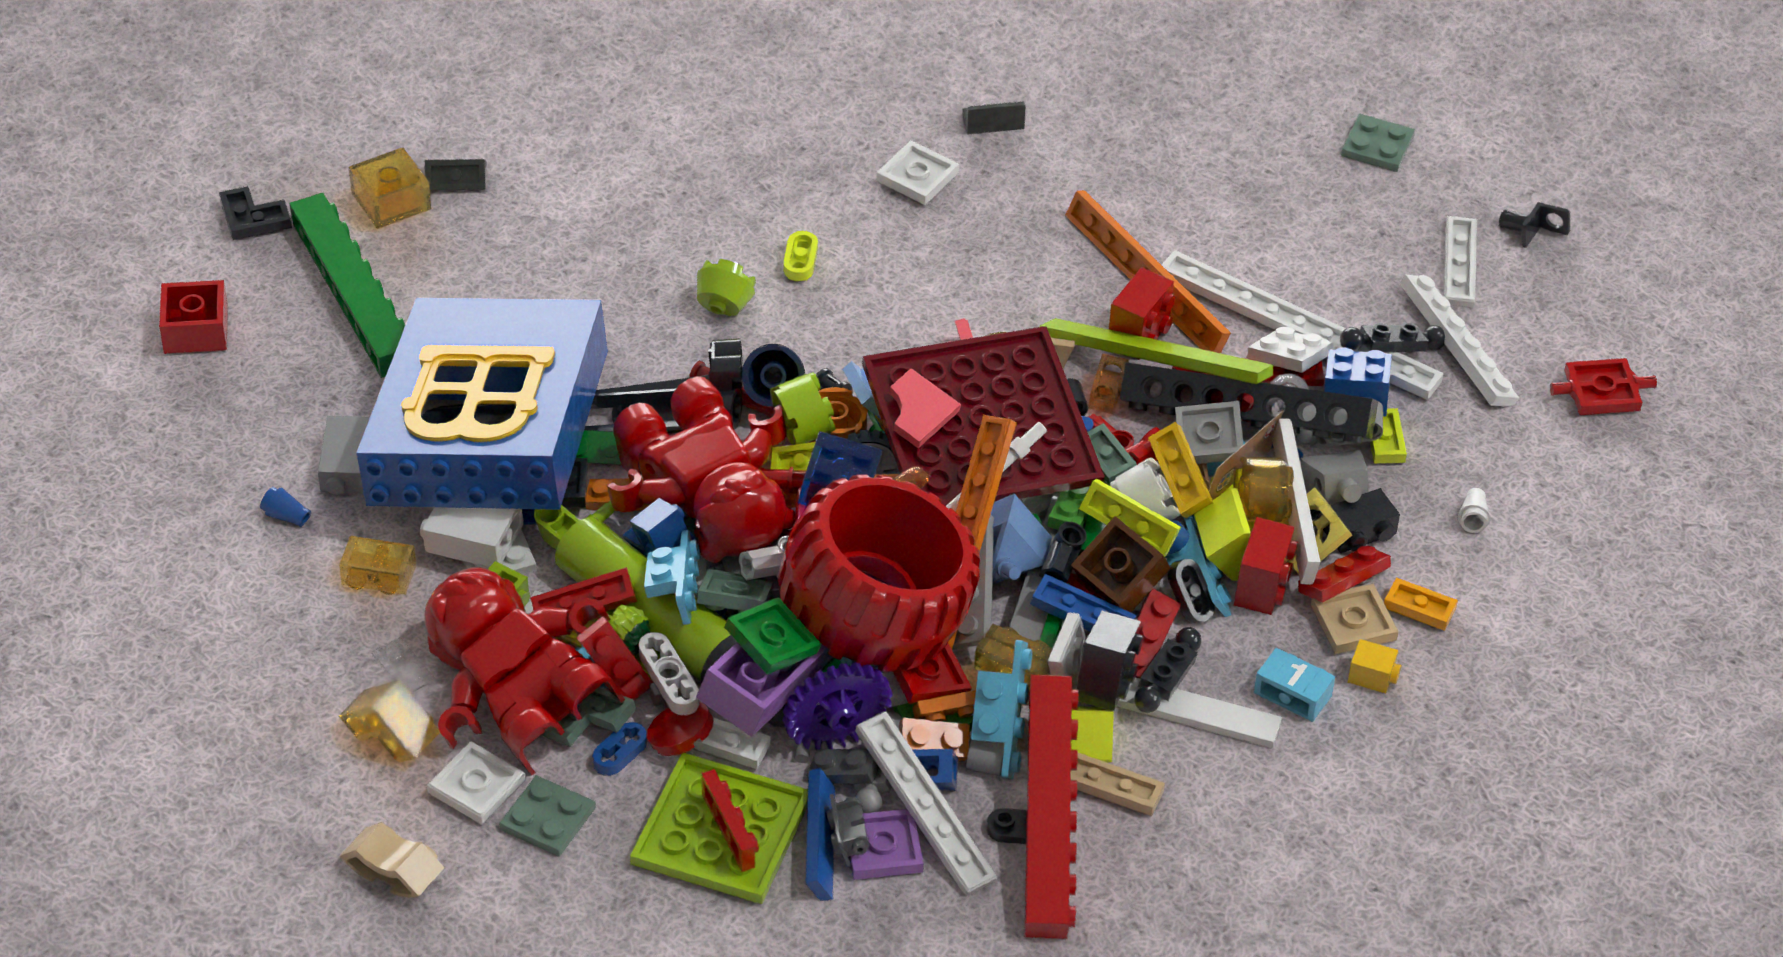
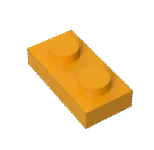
[1384,577,1458,631]

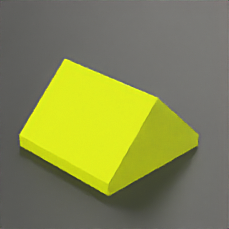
[1194,488,1251,581]
[1071,706,1114,762]

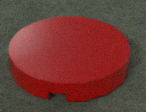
[647,702,714,756]

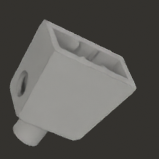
[1301,450,1368,504]

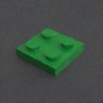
[724,597,821,675]

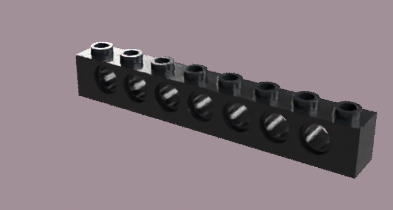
[1120,362,1378,444]

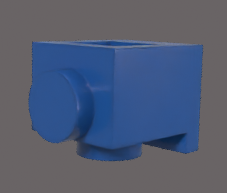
[912,749,958,791]

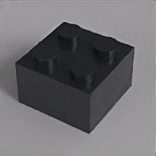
[1076,611,1144,711]

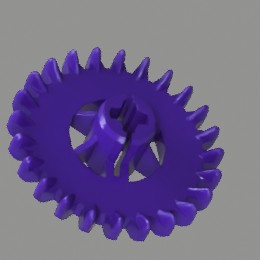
[783,663,893,750]

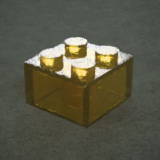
[348,147,432,229]

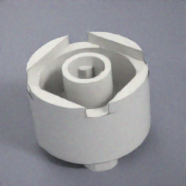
[1110,457,1181,521]

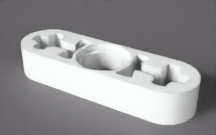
[639,632,699,715]

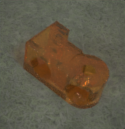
[1089,353,1129,414]

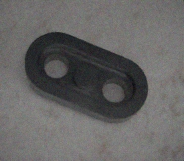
[1168,559,1215,623]
[986,808,1027,844]

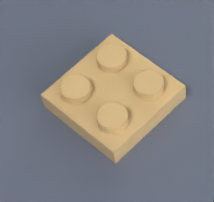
[1311,583,1399,654]

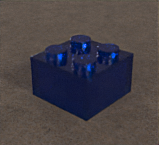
[798,431,882,506]

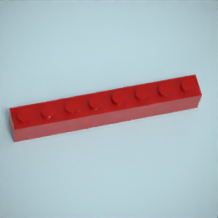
[1024,675,1078,939]

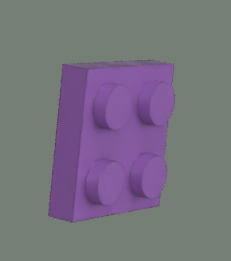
[849,809,924,880]

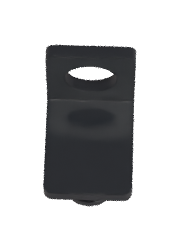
[1499,202,1570,248]

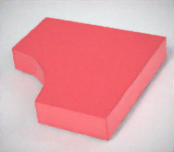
[889,368,961,448]

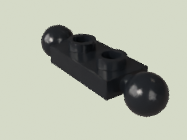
[1339,323,1445,352]
[1134,627,1202,713]

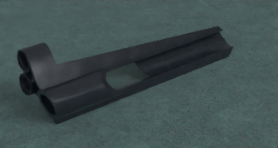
[421,338,743,433]

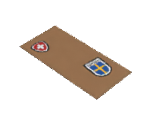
[1209,410,1284,500]

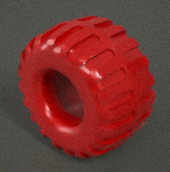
[778,474,980,672]

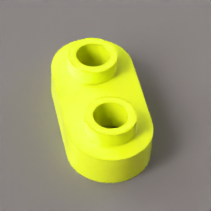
[783,231,818,281]

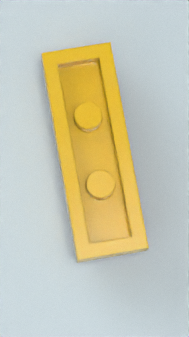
[1148,422,1213,518]

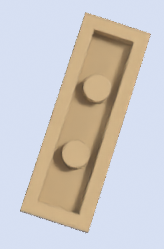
[1071,753,1165,816]

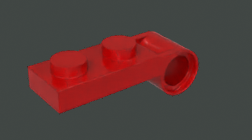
[576,616,653,701]

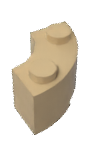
[340,822,445,898]

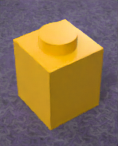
[1347,639,1402,694]

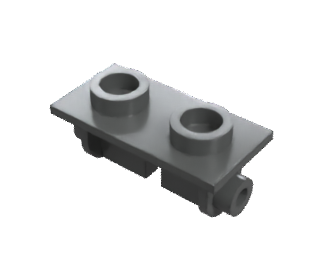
[827,794,869,867]

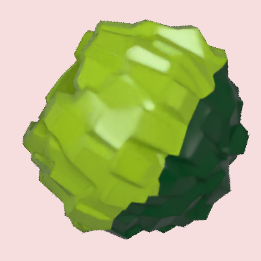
[608,605,650,656]

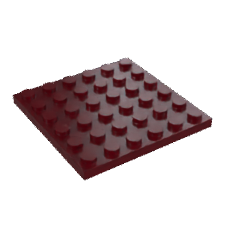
[862,326,1105,506]

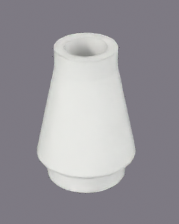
[1458,488,1490,533]

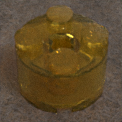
[1233,457,1294,523]

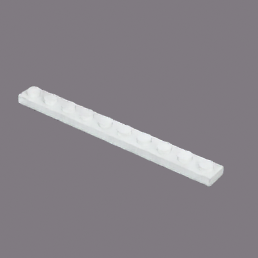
[1162,250,1444,400]

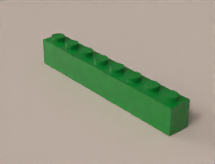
[289,192,405,378]

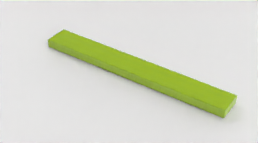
[1039,318,1273,384]

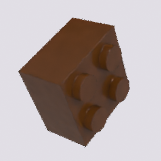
[1071,516,1171,612]

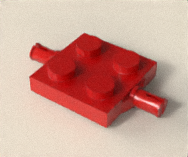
[1550,358,1657,415]

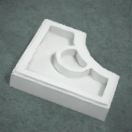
[1048,613,1085,690]

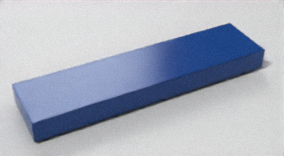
[805,768,835,901]

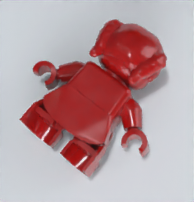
[607,377,795,563]
[424,567,625,776]

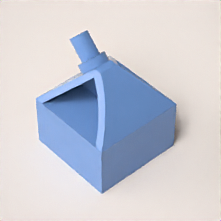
[991,494,1052,585]

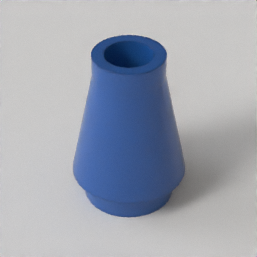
[260,486,311,527]

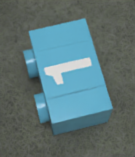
[1254,648,1335,722]

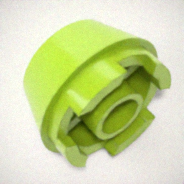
[697,259,756,316]

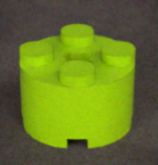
[770,372,836,445]

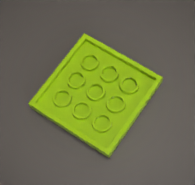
[630,753,808,904]

